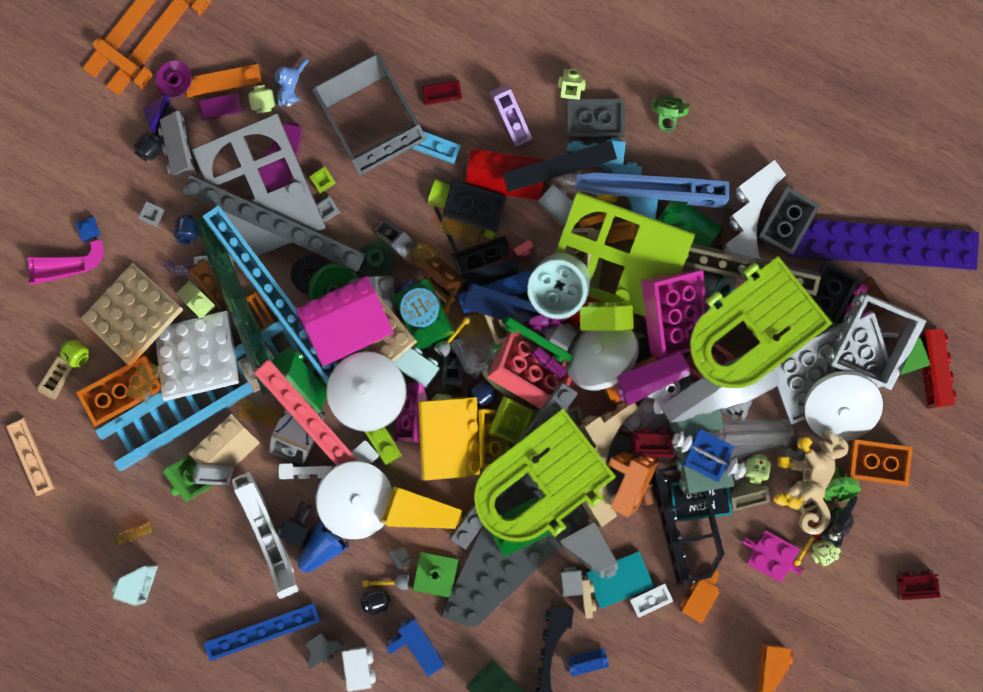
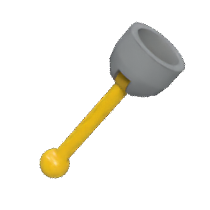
[433,317,470,357]
[362,574,409,590]

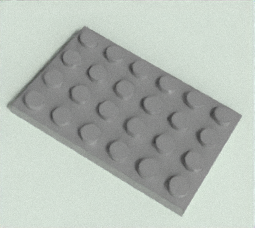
[775,311,889,425]

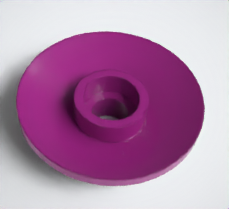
[156,60,192,98]

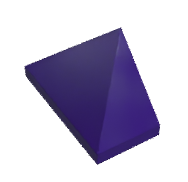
[143,95,171,134]

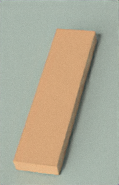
[6,418,55,496]

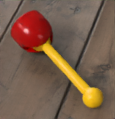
[793,523,821,566]

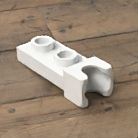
[279,464,334,479]

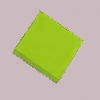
[489,397,535,444]

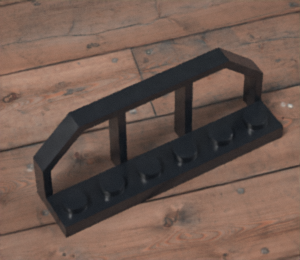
[651,465,724,586]

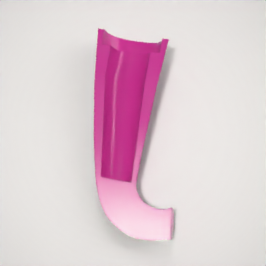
[27,239,104,285]

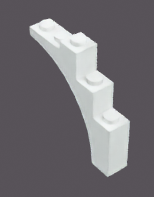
[722,160,786,259]
[232,472,298,598]

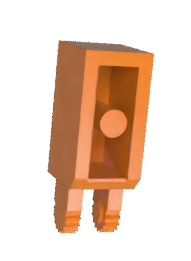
[679,569,719,624]

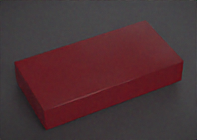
[422,80,462,106]

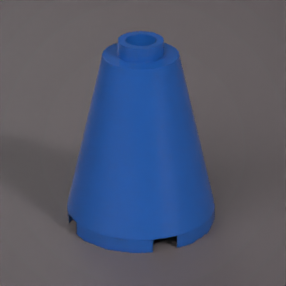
[297,521,350,573]

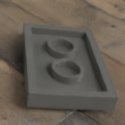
[567,99,625,138]

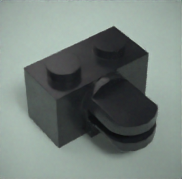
[278,501,312,547]

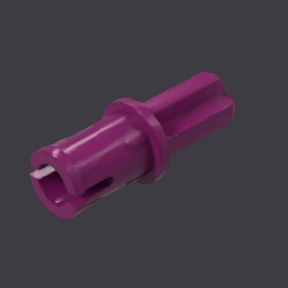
[531,346,566,378]

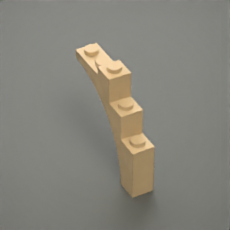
[578,401,638,527]

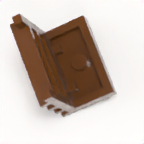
[420,258,465,312]

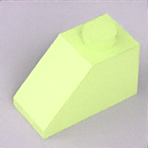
[176,280,217,319]

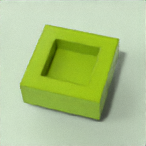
[309,167,336,193]

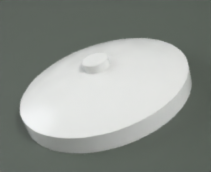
[566,329,639,390]
[327,352,406,431]
[804,371,883,441]
[315,461,392,539]

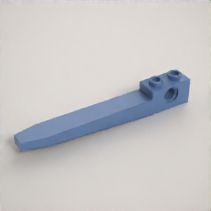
[575,173,729,208]

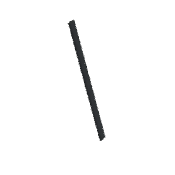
[434,207,458,252]

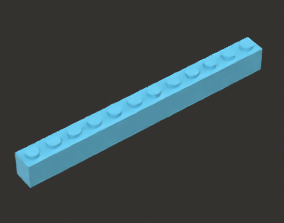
[203,205,338,386]

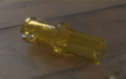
[114,521,154,546]

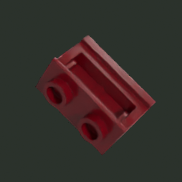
[631,428,675,458]
[896,570,941,600]

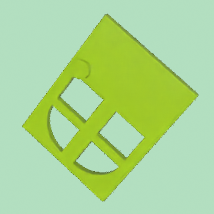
[555,192,695,317]

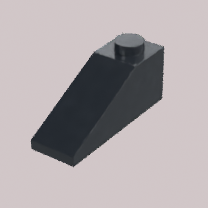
[443,333,463,393]

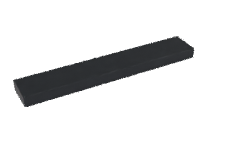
[502,140,617,192]

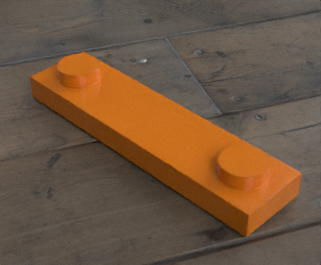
[186,64,262,98]

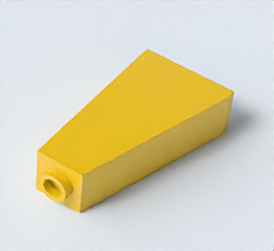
[381,486,462,529]

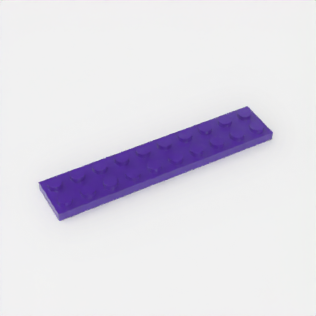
[786,220,979,271]

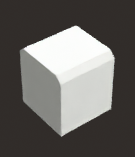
[352,441,380,464]

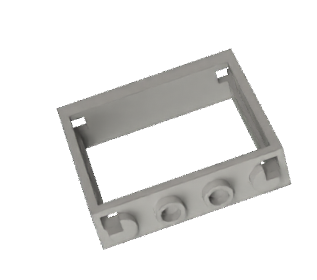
[826,290,926,390]

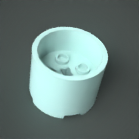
[528,253,591,319]

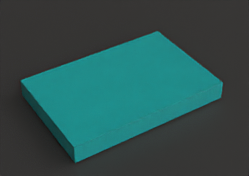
[586,551,654,609]

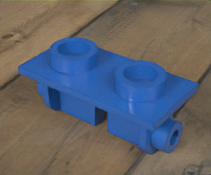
[567,648,609,677]

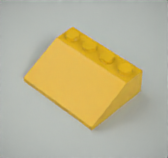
[418,397,480,480]

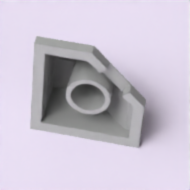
[534,323,577,352]

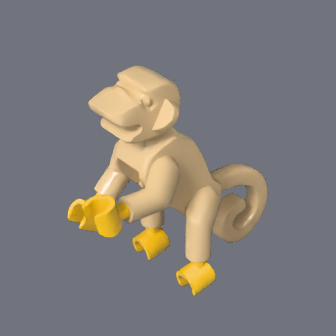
[773,430,848,535]

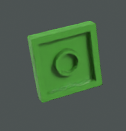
[163,455,213,502]
[413,552,458,597]

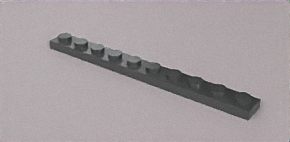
[183,174,366,272]
[449,381,578,549]

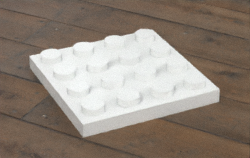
[156,311,239,401]

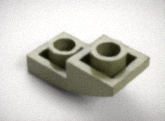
[482,369,515,400]

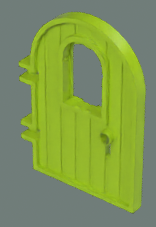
[690,257,832,389]
[474,409,616,542]

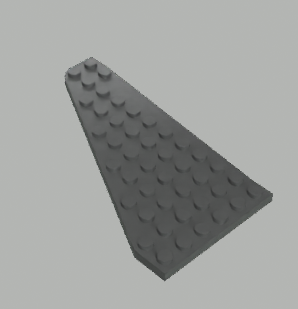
[442,407,636,627]

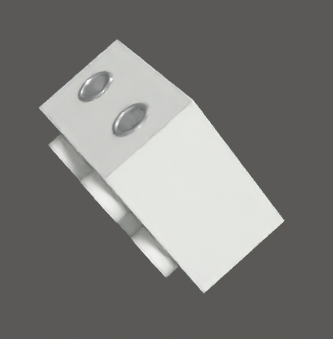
[342,646,376,691]

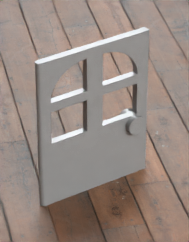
[192,114,326,256]

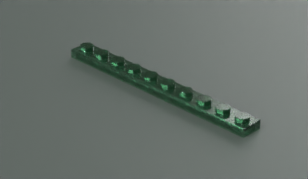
[193,217,273,395]

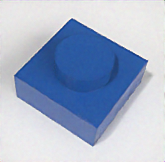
[76,217,101,242]

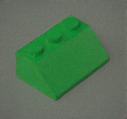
[658,201,722,247]
[271,346,327,414]

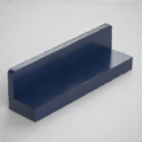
[463,284,541,329]

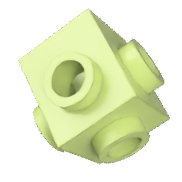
[558,69,586,100]

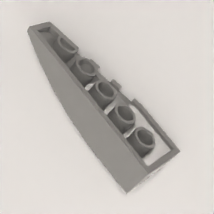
[660,350,780,423]

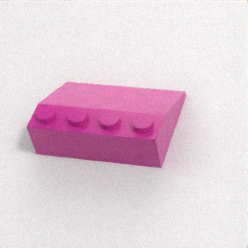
[641,270,708,359]
[296,276,394,366]

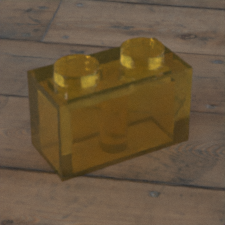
[125,359,163,404]

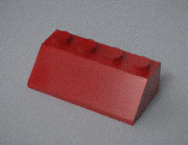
[466,149,546,201]
[918,329,957,409]

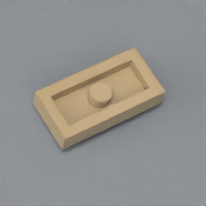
[582,575,596,619]

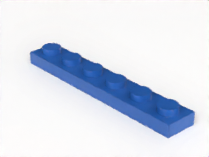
[204,603,321,661]

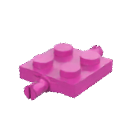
[742,530,804,583]

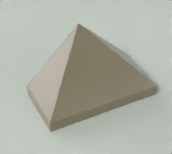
[730,478,770,512]

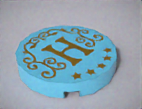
[400,288,440,327]

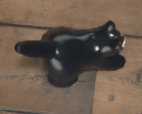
[819,496,858,548]

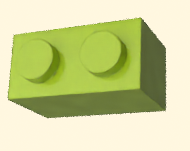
[365,427,403,465]

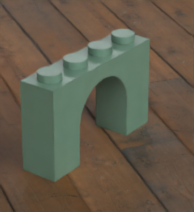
[669,409,734,494]

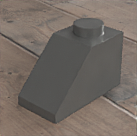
[373,218,417,258]

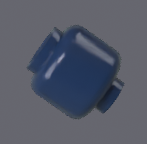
[173,214,199,244]
[467,381,496,409]

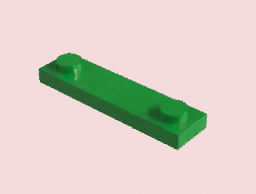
[501,317,573,363]

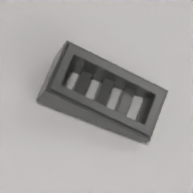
[389,545,412,569]

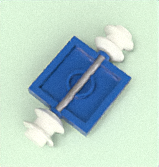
[672,429,747,482]

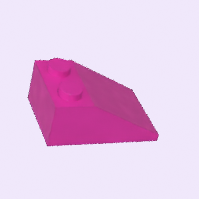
[394,383,428,443]

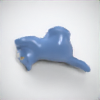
[274,58,309,107]

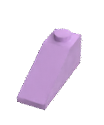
[489,84,532,147]

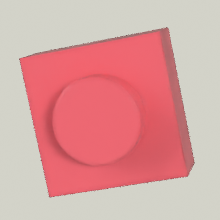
[513,239,534,258]

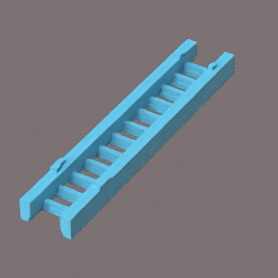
[96,321,308,471]

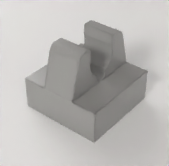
[138,201,165,227]

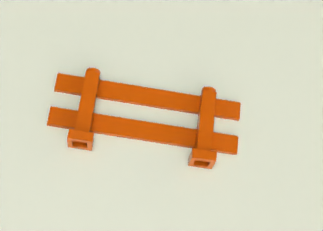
[82,0,211,96]

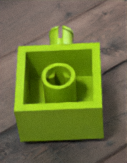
[580,302,633,331]

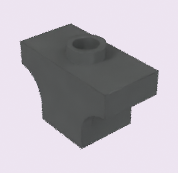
[305,632,344,669]

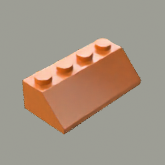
[76,356,162,427]

